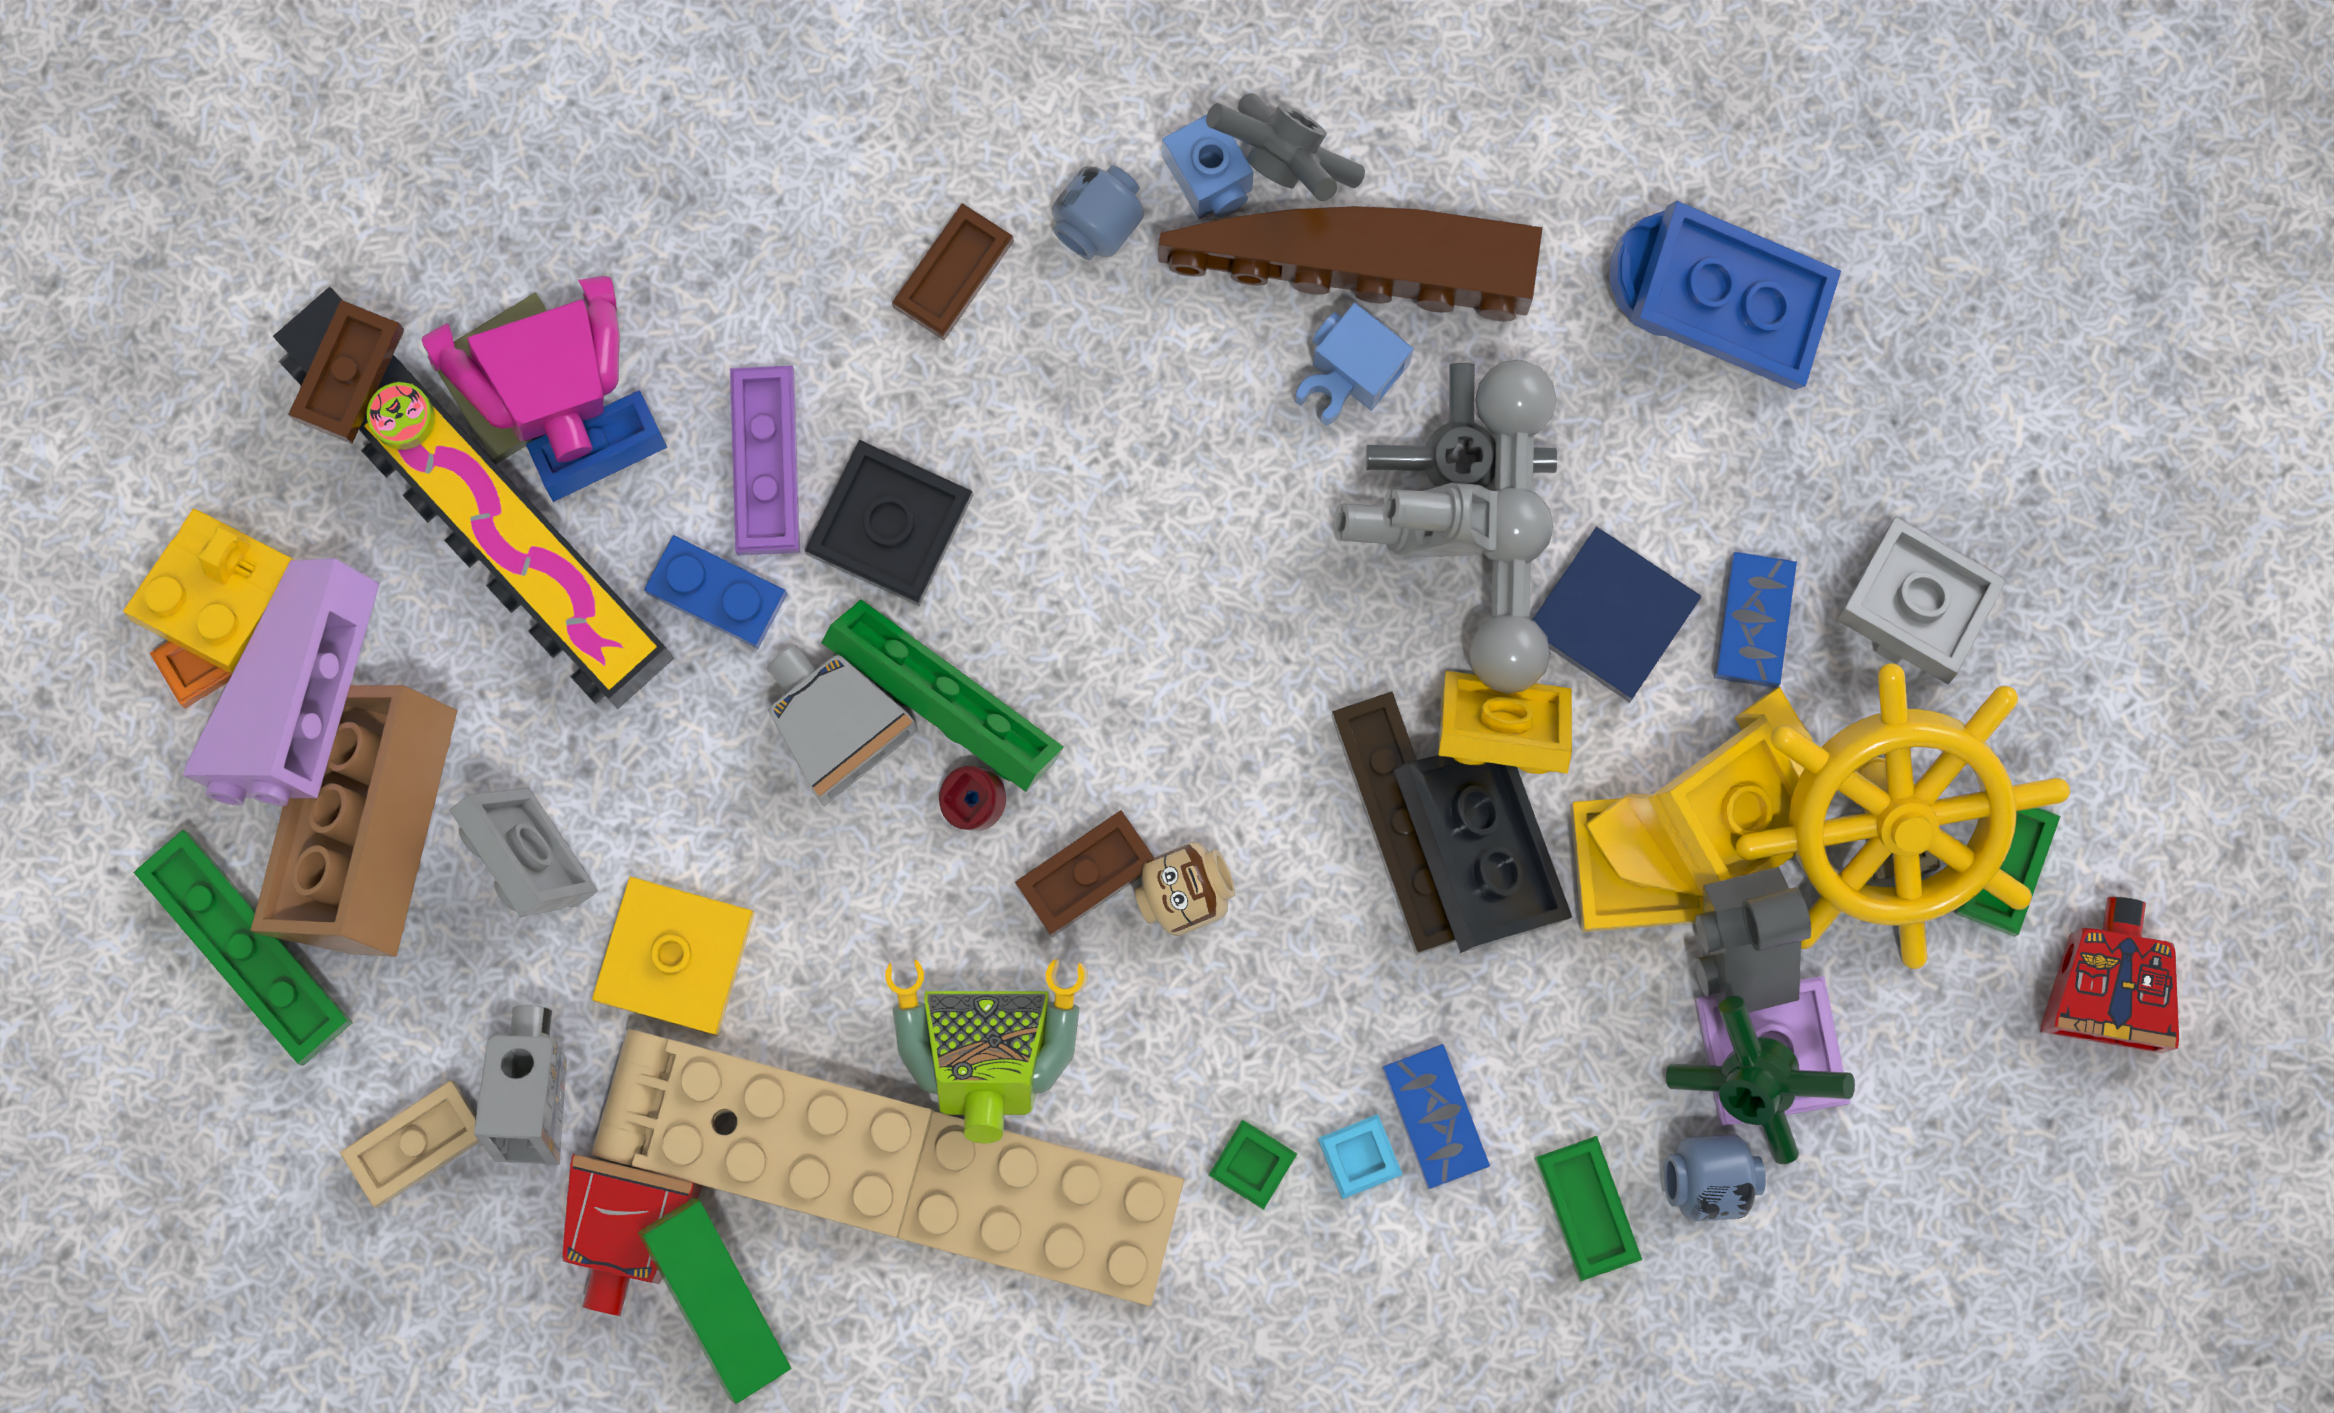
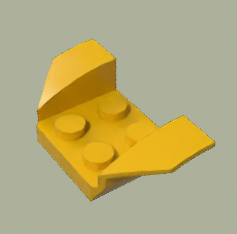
[1584,687,1813,897]

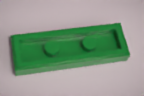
[637,1198,792,1404]

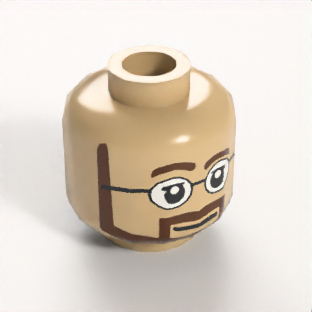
[1135,841,1235,936]

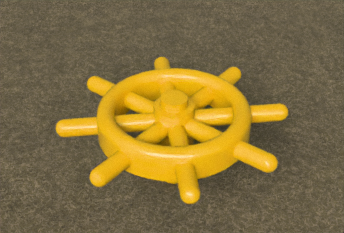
[1736,663,2070,969]

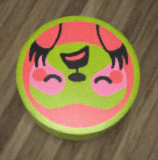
[367,382,435,450]

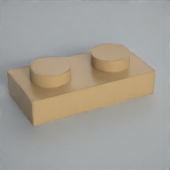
[339,1080,480,1208]

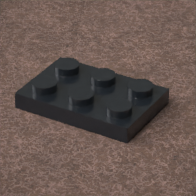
[1394,755,1573,953]

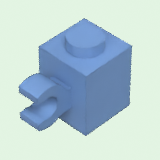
[1295,302,1414,426]

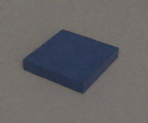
[1532,526,1702,703]

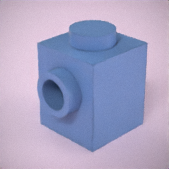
[1162,115,1254,219]

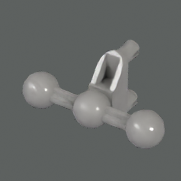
[1333,359,1557,694]

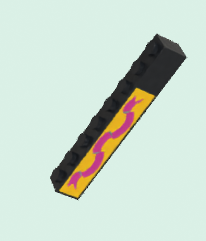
[273,287,674,710]

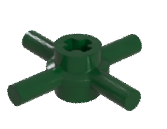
[1666,996,1855,1164]

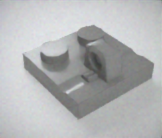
[1837,517,2007,685]
[449,787,598,918]

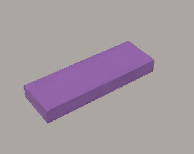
[730,365,800,556]

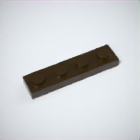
[1331,691,1456,955]

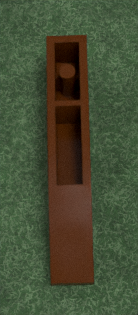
[1158,206,1543,322]

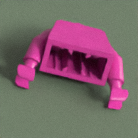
[421,276,620,462]

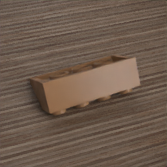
[251,685,458,957]

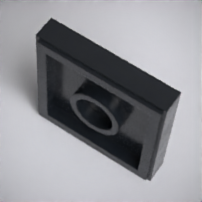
[804,440,974,607]

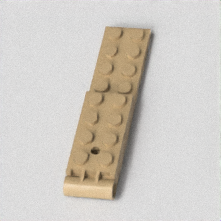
[591,1029,1184,1307]

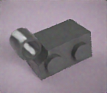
[1695,867,1811,1013]

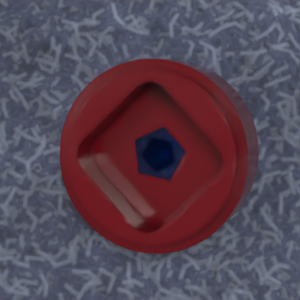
[939,766,1006,831]

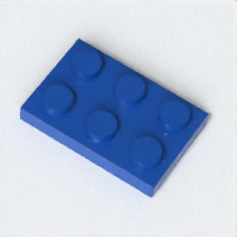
[1630,201,1841,390]

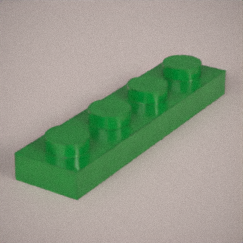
[821,599,1064,792]
[133,830,353,1066]

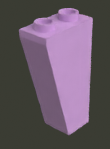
[183,558,380,806]

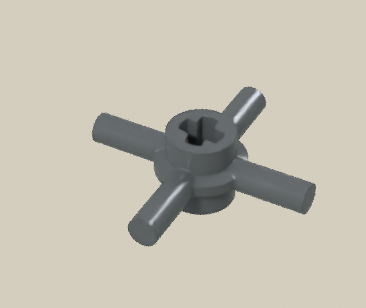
[1206,93,1365,201]
[1366,363,1557,488]

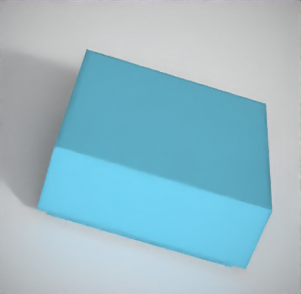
[1317,1114,1403,1200]

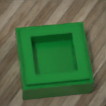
[1208,1120,1298,1210]

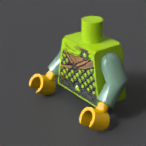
[885,959,1088,1144]

